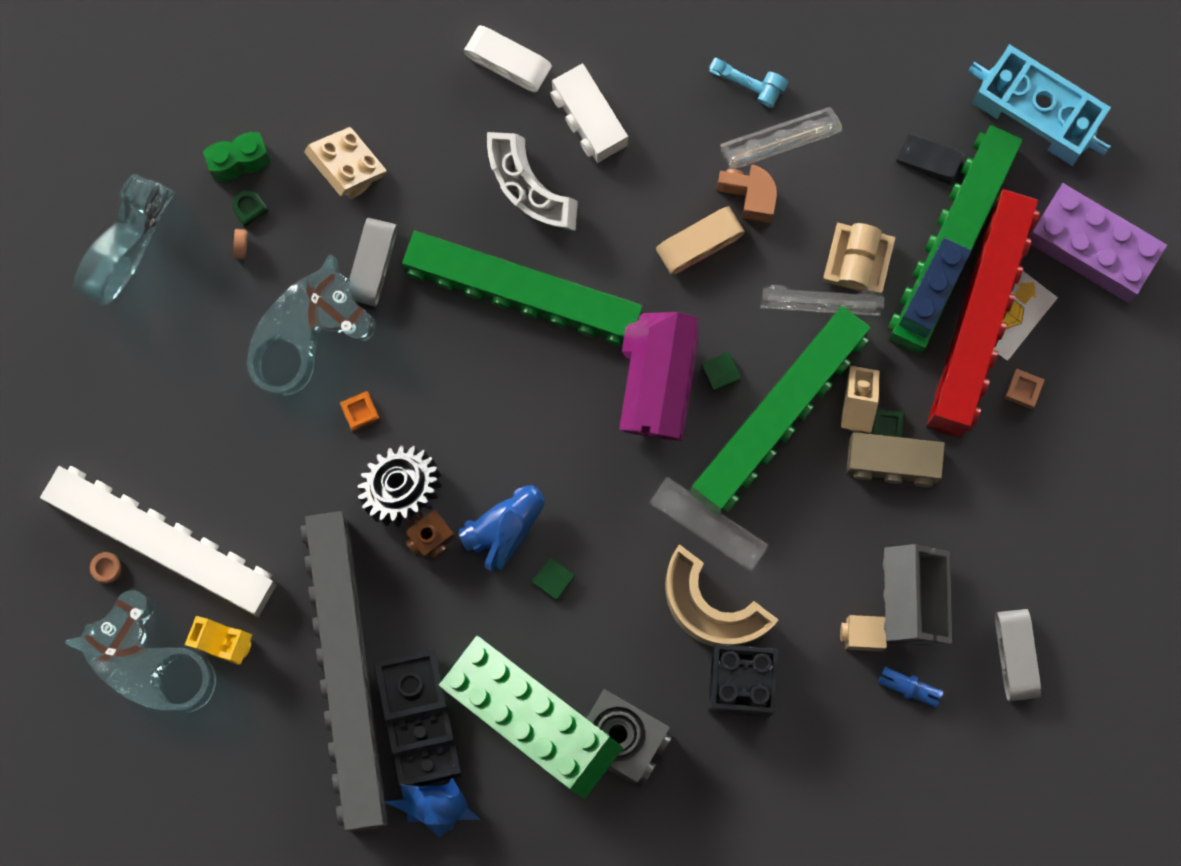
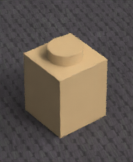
[840,615,886,651]

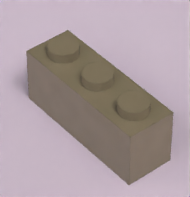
[846,432,945,487]

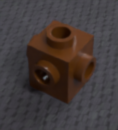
[405,510,455,560]

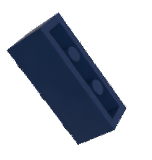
[899,237,971,338]

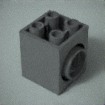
[587,689,672,786]

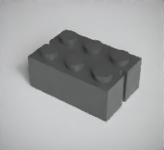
[883,544,952,646]

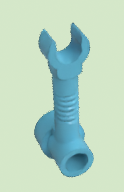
[709,57,789,108]

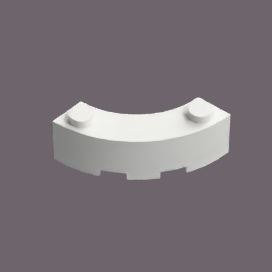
[487,132,578,231]

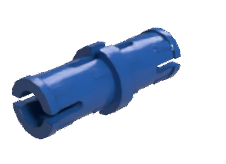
[878,666,943,709]

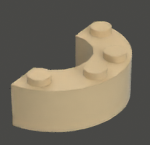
[665,544,779,647]

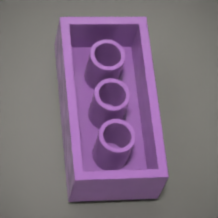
[1029,183,1167,303]

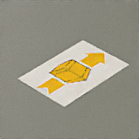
[993,271,1058,361]

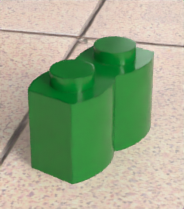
[203,132,271,182]

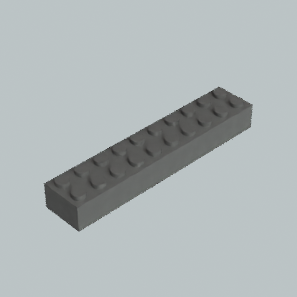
[301,511,388,832]

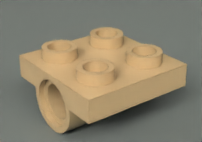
[304,127,387,199]
[822,223,896,296]

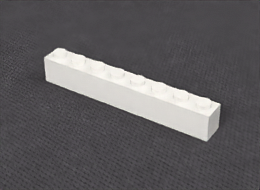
[40,466,277,617]

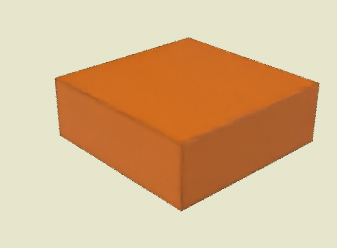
[340,391,380,432]

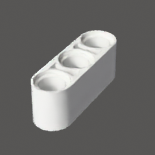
[463,25,552,92]

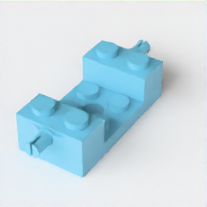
[968,44,1111,166]

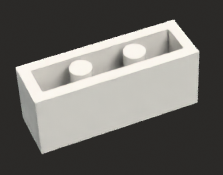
[550,63,628,163]

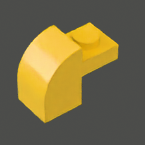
[185,616,252,665]

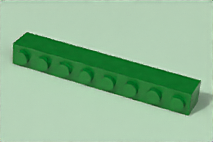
[887,125,1023,355]
[402,230,642,347]
[689,305,871,516]

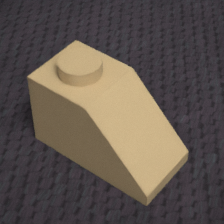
[841,365,880,433]

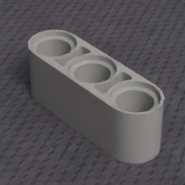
[346,218,398,307]
[995,609,1041,701]

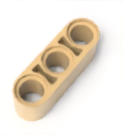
[656,206,745,275]

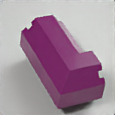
[619,312,699,441]

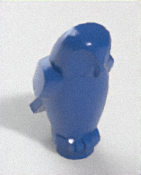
[459,485,545,571]

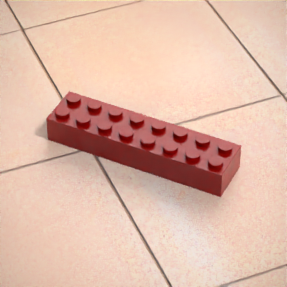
[926,189,1040,438]

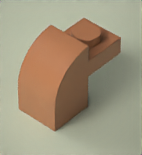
[717,165,777,223]

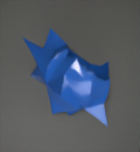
[385,778,481,837]

